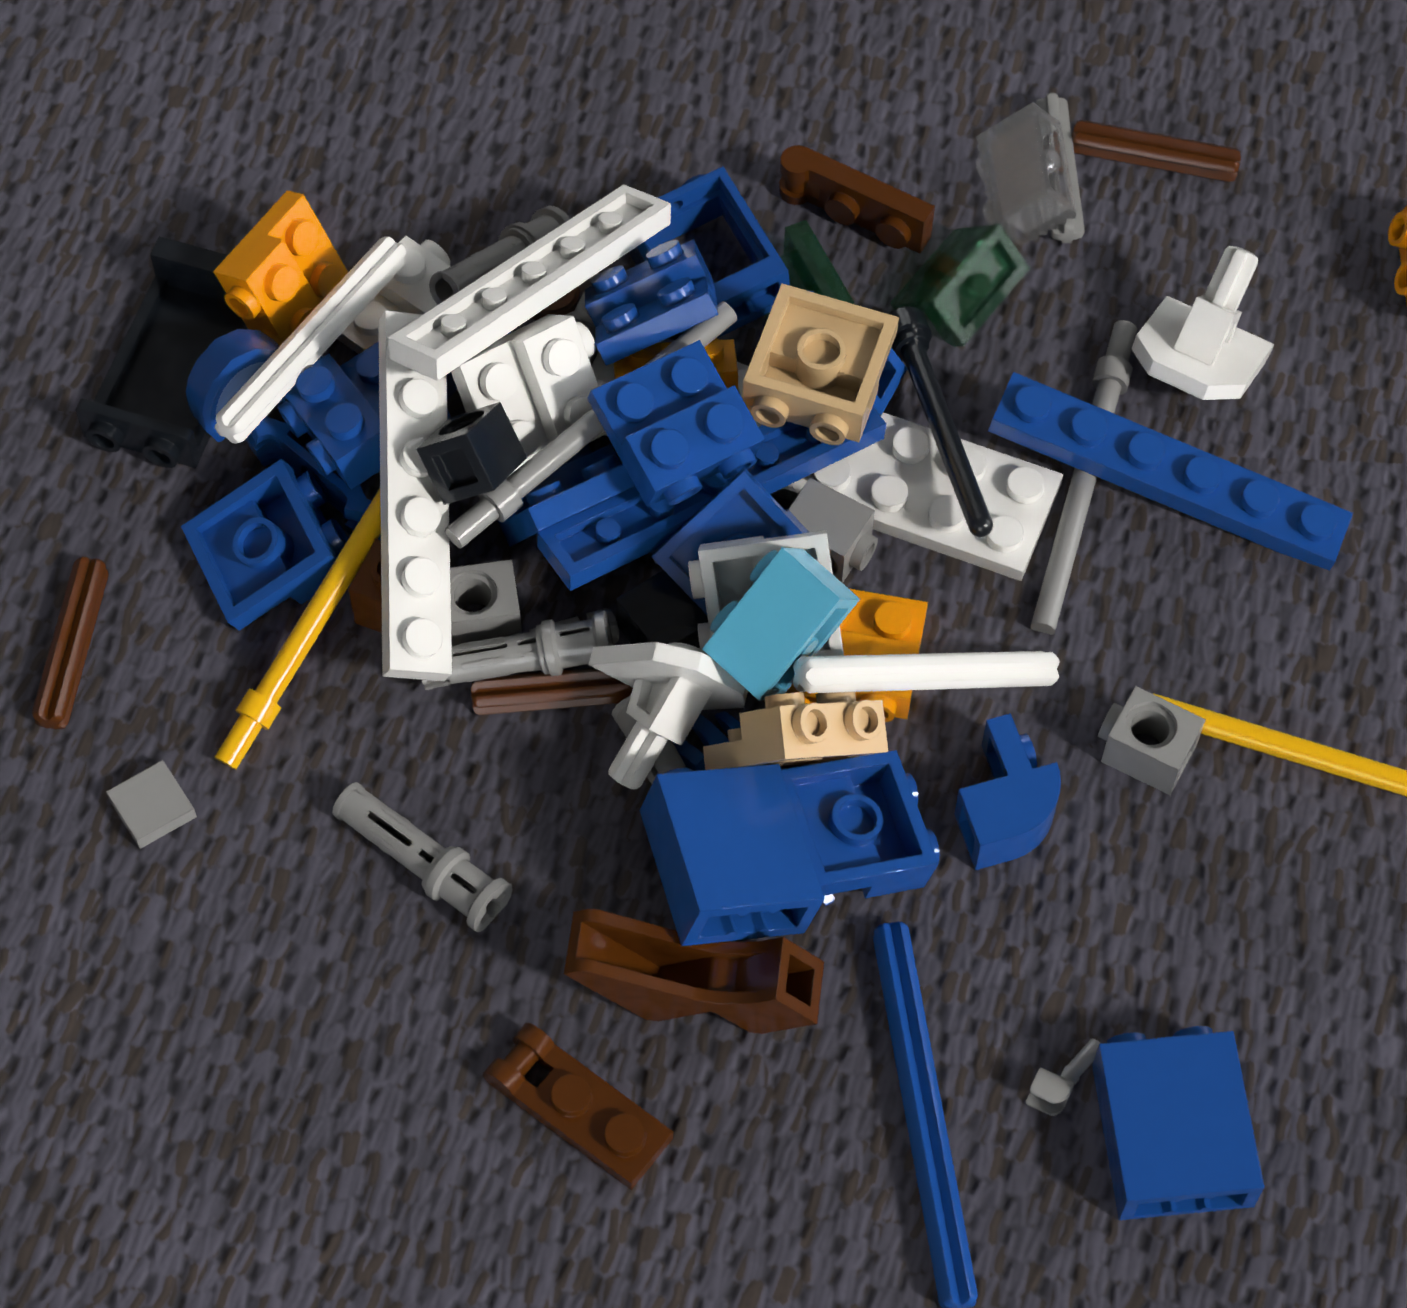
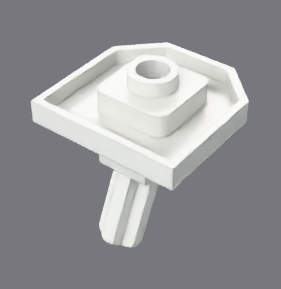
[1132,246,1274,400]
[588,642,748,789]

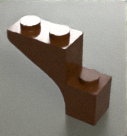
[564,909,824,1034]

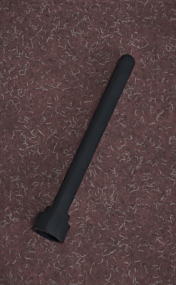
[889,306,993,537]

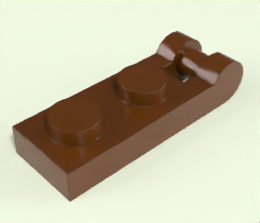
[779,145,935,254]
[483,1022,673,1190]

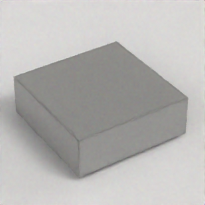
[106,760,197,849]

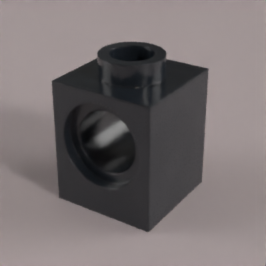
[416,402,527,505]
[616,570,708,649]

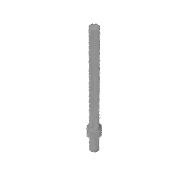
[445,301,737,549]
[1031,320,1137,635]

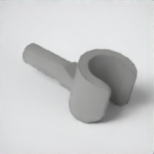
[1026,1038,1101,1116]

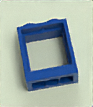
[629,166,790,338]

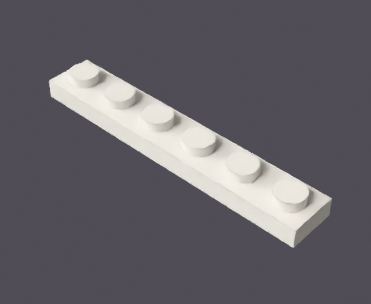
[388,184,671,381]
[378,310,452,681]

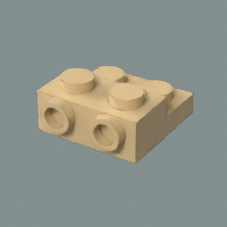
[742,283,899,445]
[703,692,888,770]

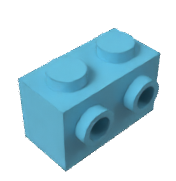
[702,547,860,700]

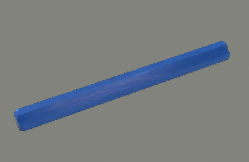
[873,921,978,1308]

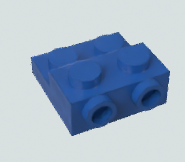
[585,239,719,366]
[587,340,765,507]
[277,341,451,490]
[497,444,635,547]
[181,459,349,631]
[651,467,809,615]
[781,750,940,898]

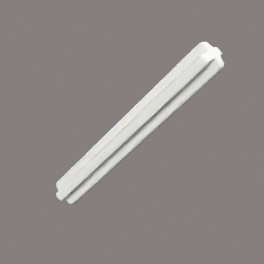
[215,236,407,444]
[792,651,1060,694]

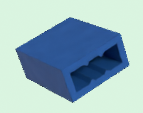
[639,764,825,947]
[1092,1026,1265,1220]

